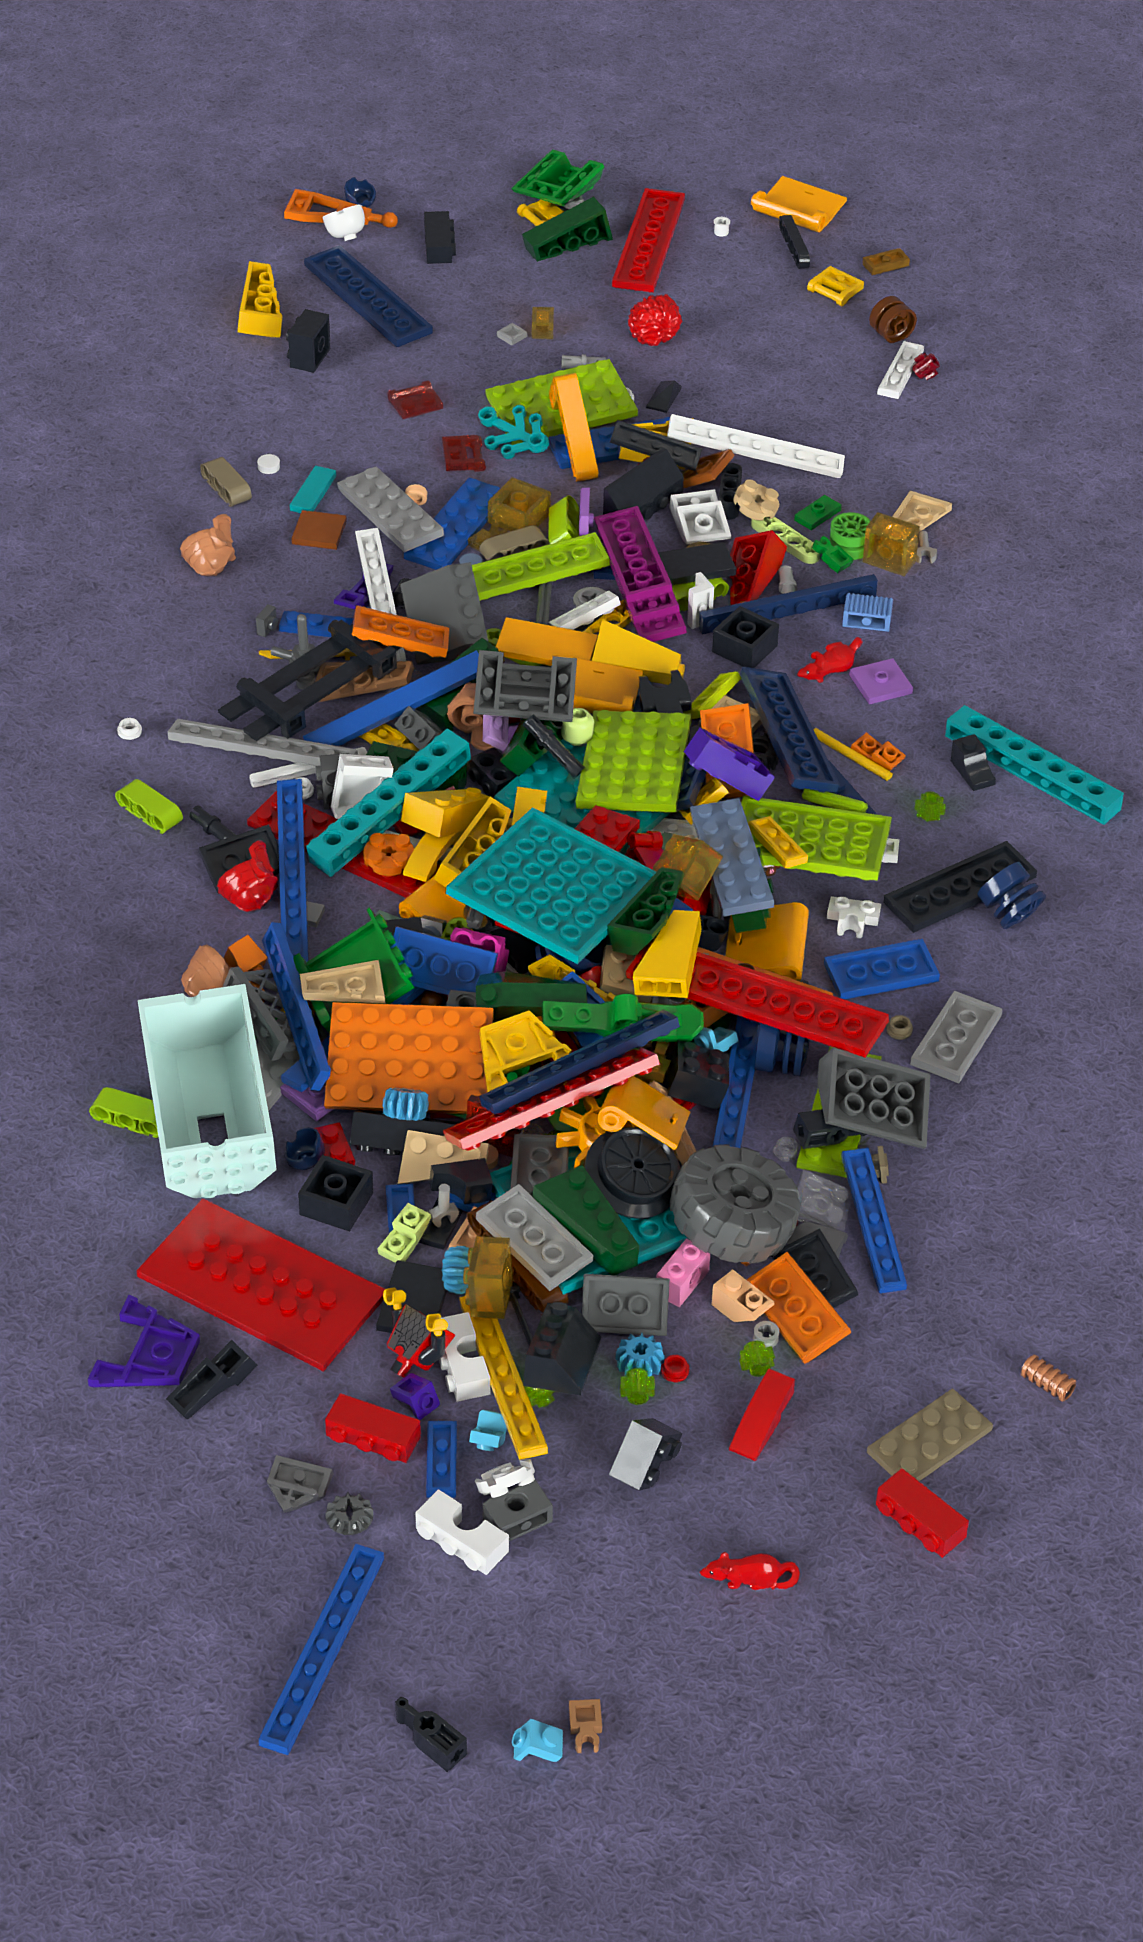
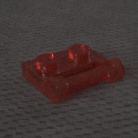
[387,380,443,419]
[442,435,486,472]

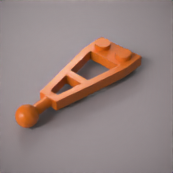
[284,189,398,228]

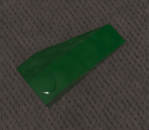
[607,867,684,956]
[476,971,588,1023]

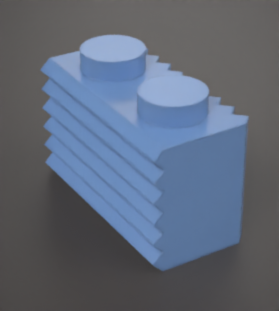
[842,593,893,632]

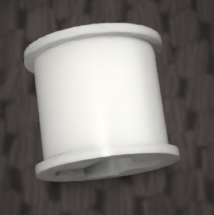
[714,217,730,237]

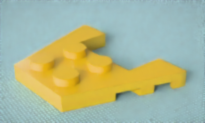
[479,1011,572,1092]

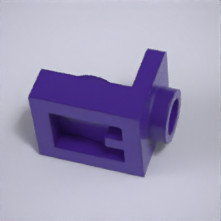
[390,1373,440,1420]

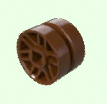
[869,296,917,343]

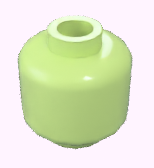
[561,708,594,746]

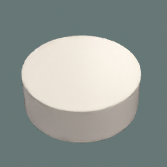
[257,454,280,474]

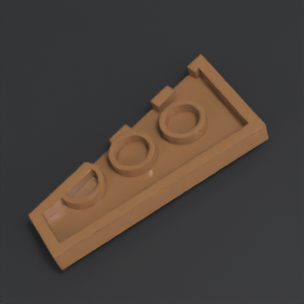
[315,661,414,702]

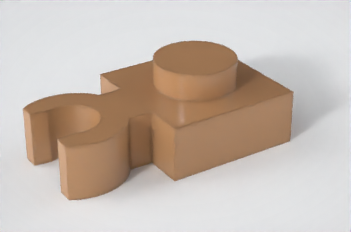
[569,1699,602,1753]

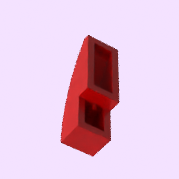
[729,1368,795,1461]

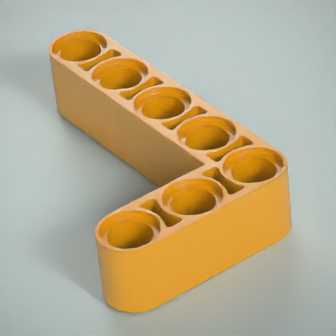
[549,373,598,482]

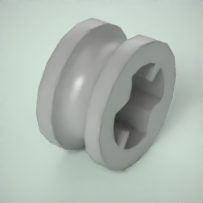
[753,1321,779,1349]

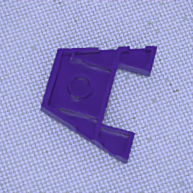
[88,1295,200,1387]

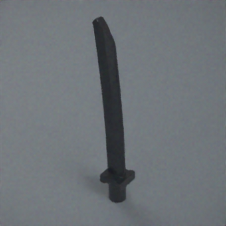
[502,1279,533,1347]

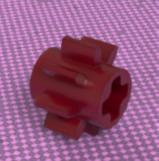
[913,352,940,380]

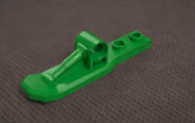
[542,994,704,1042]

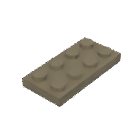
[867,1388,993,1481]

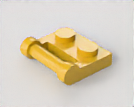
[517,200,564,226]
[807,266,864,306]

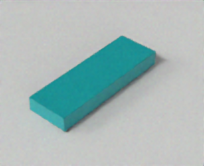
[290,465,336,513]

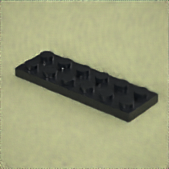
[883,841,1037,933]

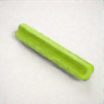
[802,788,868,813]

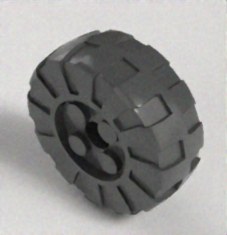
[670,1144,801,1264]

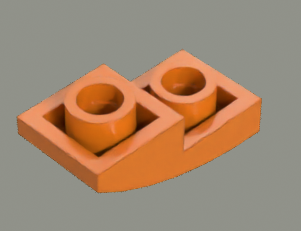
[851,732,906,771]

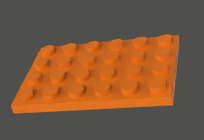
[324,1002,494,1115]

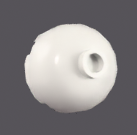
[323,204,365,241]

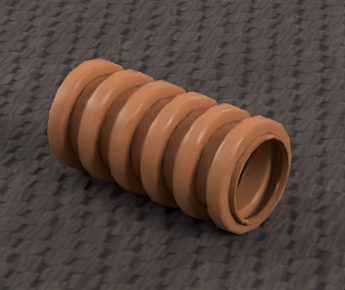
[1021,1354,1076,1402]

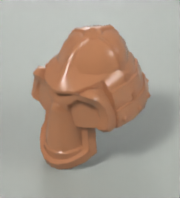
[180,514,236,576]
[447,682,496,751]
[181,944,230,997]

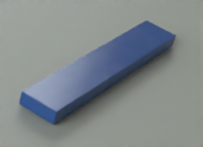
[841,1148,907,1293]

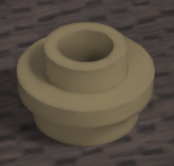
[886,1015,913,1040]

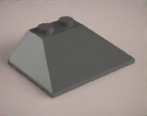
[473,650,577,722]

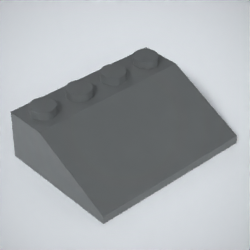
[400,562,488,665]
[817,1048,930,1149]

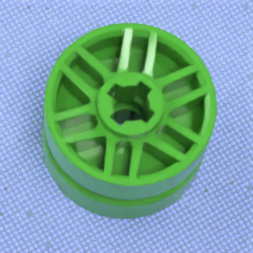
[830,512,873,560]

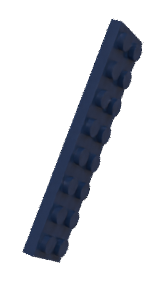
[304,245,433,347]
[740,667,840,793]

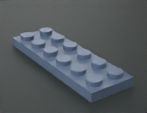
[690,798,774,916]

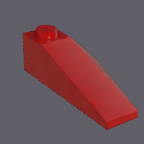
[730,530,787,605]

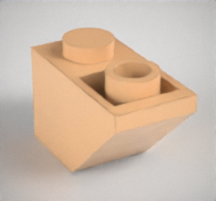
[712,1269,774,1322]

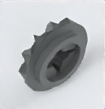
[325,1492,373,1535]

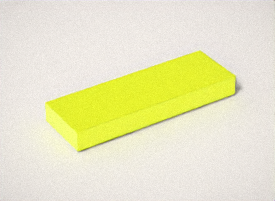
[683,671,742,719]

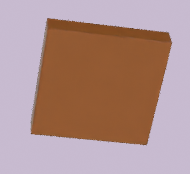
[683,449,735,488]
[292,510,347,550]

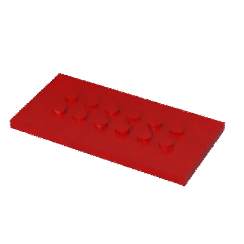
[136,1198,385,1372]

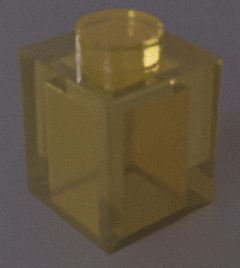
[532,307,554,339]

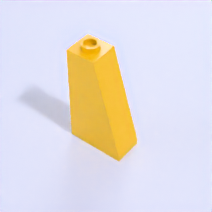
[592,621,685,685]
[633,910,701,998]

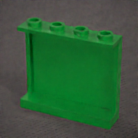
[293,907,415,1034]

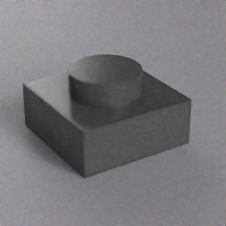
[256,604,278,637]

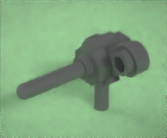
[271,614,321,690]

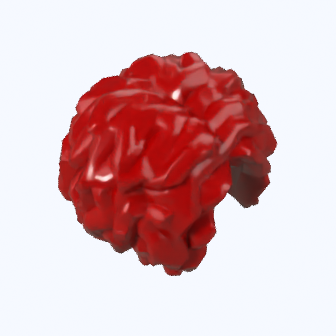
[628,294,683,346]

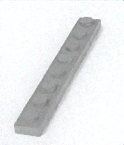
[167,719,358,766]

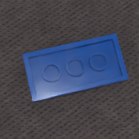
[393,927,498,995]
[824,939,940,1000]

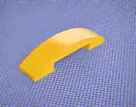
[403,831,464,882]

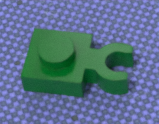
[812,536,854,573]

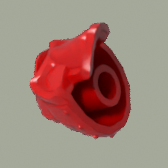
[217,840,278,912]

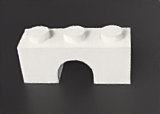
[439,1312,491,1402]
[416,1489,509,1575]

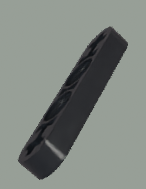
[779,215,810,269]

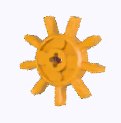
[555,1096,638,1168]

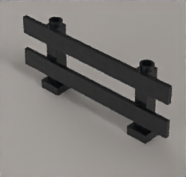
[218,620,402,741]

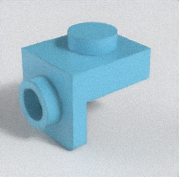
[694,1027,738,1052]
[469,1409,507,1451]
[512,1719,563,1762]

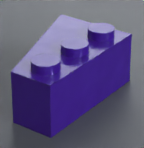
[684,728,775,801]

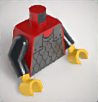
[383,1287,455,1378]

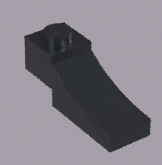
[166,1340,258,1419]

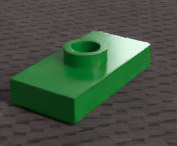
[794,495,842,531]

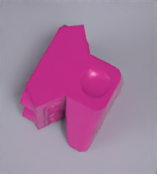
[450,927,509,973]

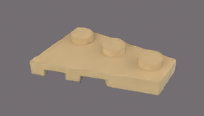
[884,491,952,542]
[300,960,386,1004]
[398,1130,489,1184]

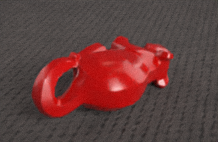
[797,637,863,683]
[700,1552,800,1590]

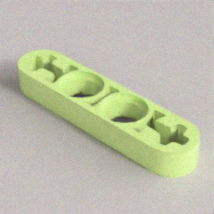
[751,517,820,564]

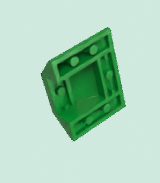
[511,149,604,206]

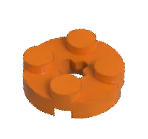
[364,833,414,876]

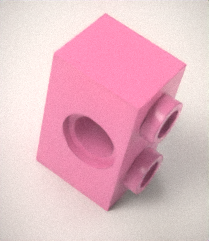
[656,1238,710,1307]

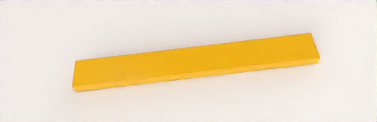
[459,1292,548,1460]

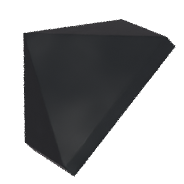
[646,381,682,413]

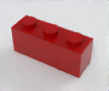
[325,1393,421,1463]
[876,1468,969,1558]

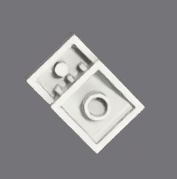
[669,489,731,545]

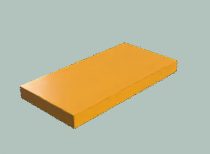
[496,617,598,666]

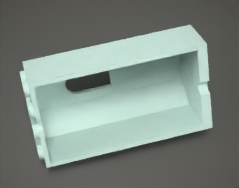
[138,984,276,1198]

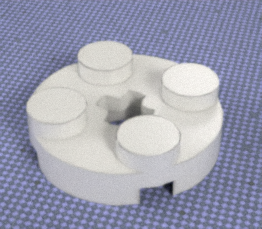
[475,1459,535,1498]

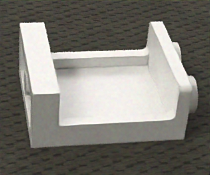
[331,754,393,819]

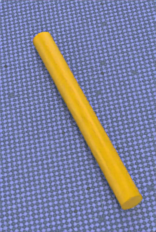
[813,728,893,781]

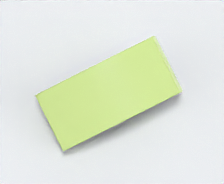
[378,1203,431,1263]

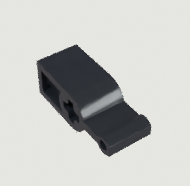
[793,1109,868,1149]
[395,1697,467,1772]

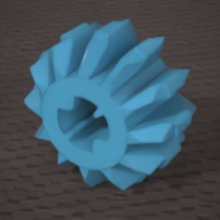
[382,1087,429,1121]
[442,1246,479,1294]
[615,1333,665,1382]

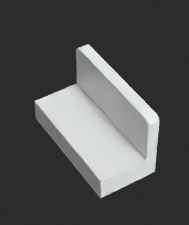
[687,572,714,629]

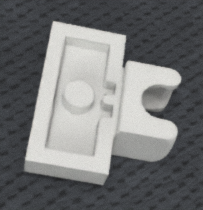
[827,896,881,938]

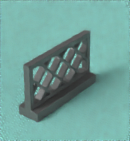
[222,967,328,1061]

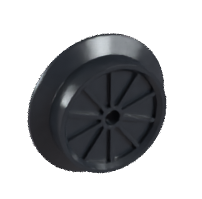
[584,1127,681,1219]

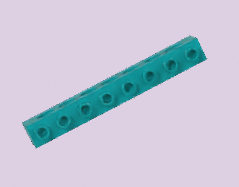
[945,705,1124,825]
[306,728,471,877]

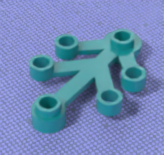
[478,405,549,459]

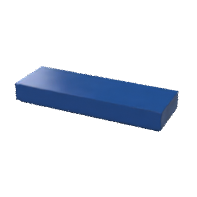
[426,1421,457,1498]

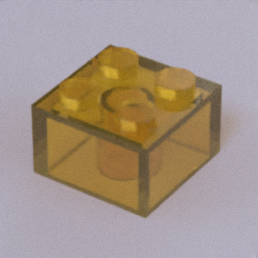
[488,477,551,531]
[863,512,920,577]
[653,834,723,900]
[463,1236,513,1319]

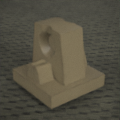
[871,1146,889,1183]

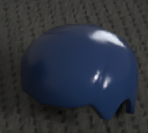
[344,177,376,207]
[284,1127,325,1170]

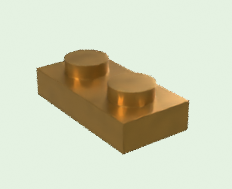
[863,248,910,275]

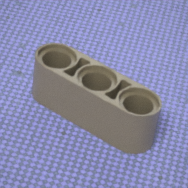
[200,457,252,507]
[479,525,549,561]

